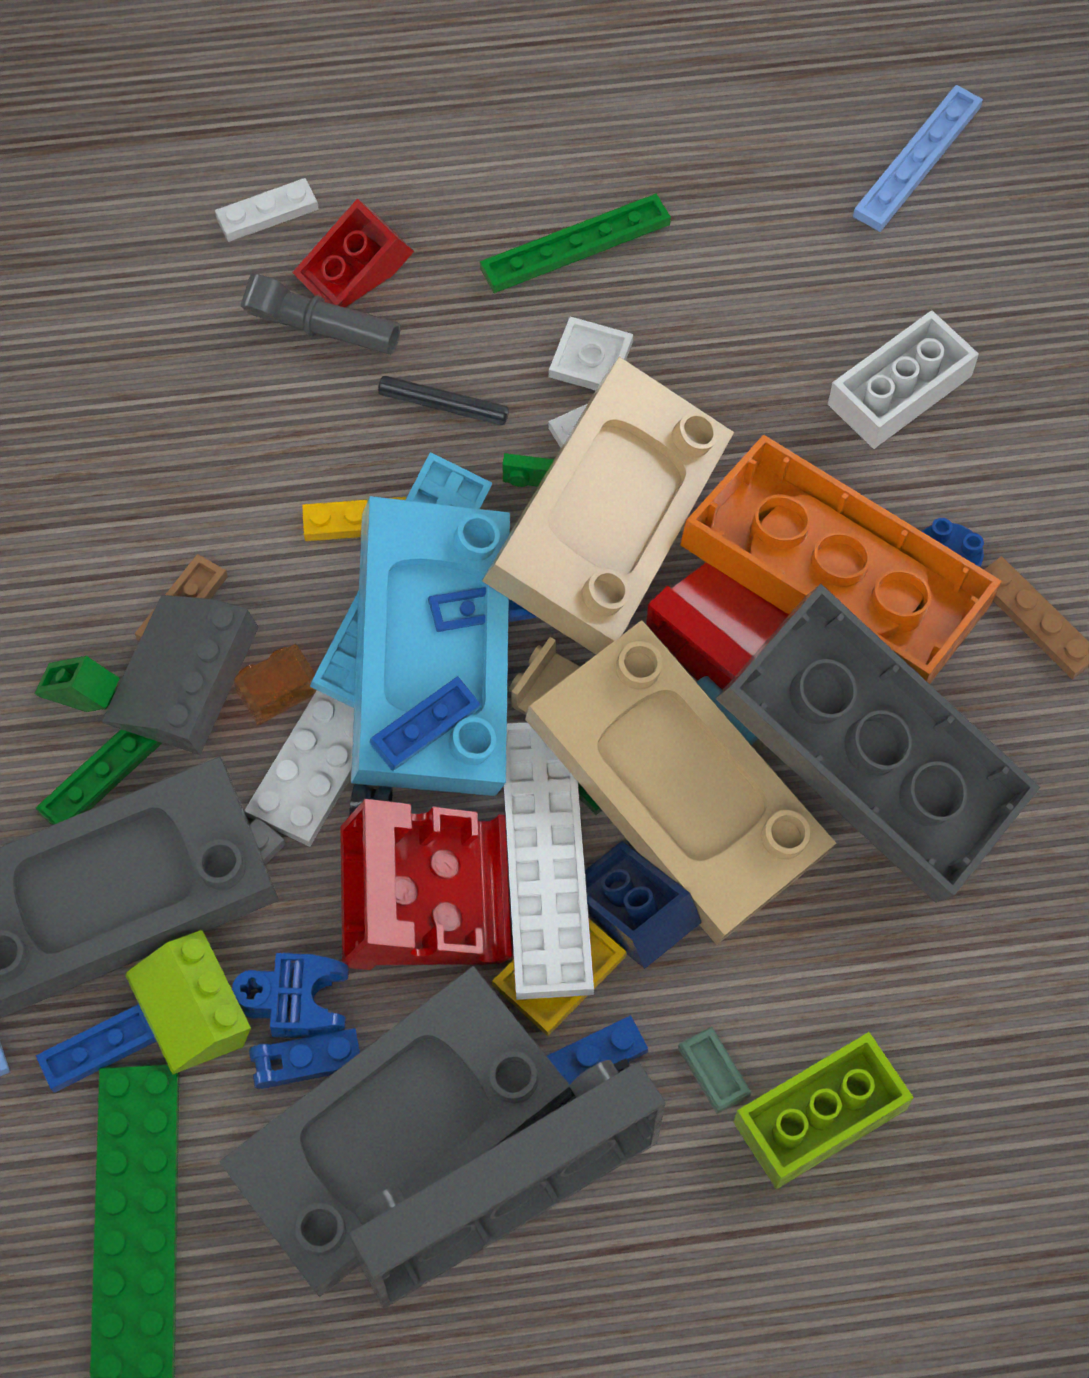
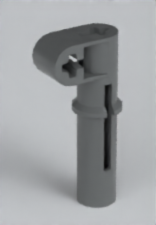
[240,273,400,355]

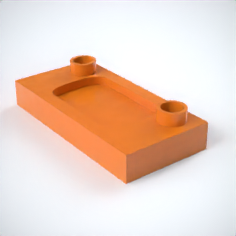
[680,434,1002,684]

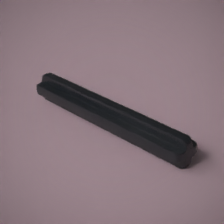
[378,376,509,425]

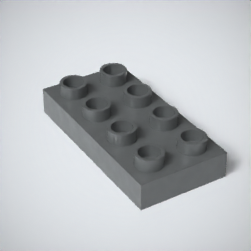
[715,584,1040,902]

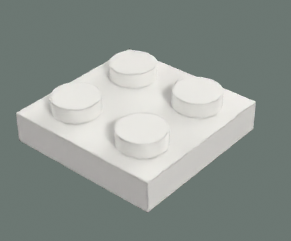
[549,317,633,390]

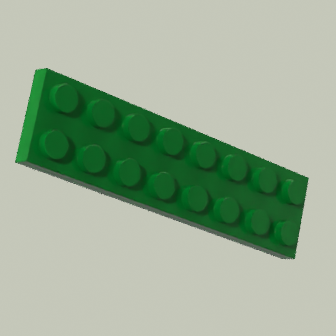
[90,1065,180,1378]

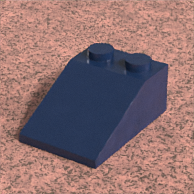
[585,841,702,969]

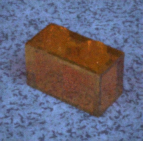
[234,643,317,726]

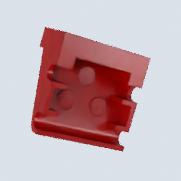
[646,562,788,690]
[340,799,512,970]

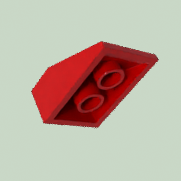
[292,199,414,307]

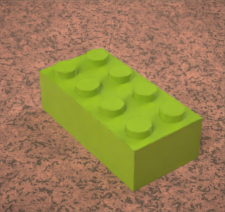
[733,1032,914,1189]

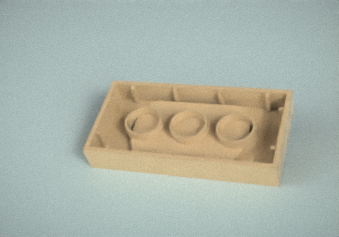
[482,357,734,654]
[525,620,836,945]

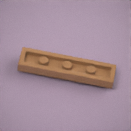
[984,556,1089,680]

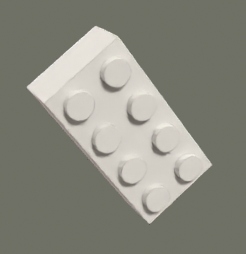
[828,310,979,449]

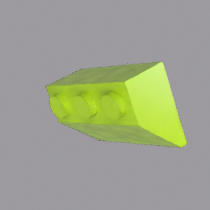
[125,930,251,1074]

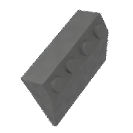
[102,595,259,755]

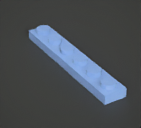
[853,85,983,232]

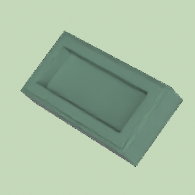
[678,1026,751,1114]

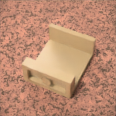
[509,637,580,715]

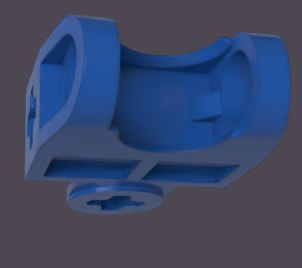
[232,953,349,1038]

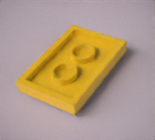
[492,918,627,1036]

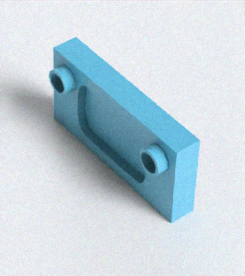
[351,496,510,796]

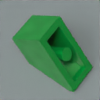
[34,656,120,712]

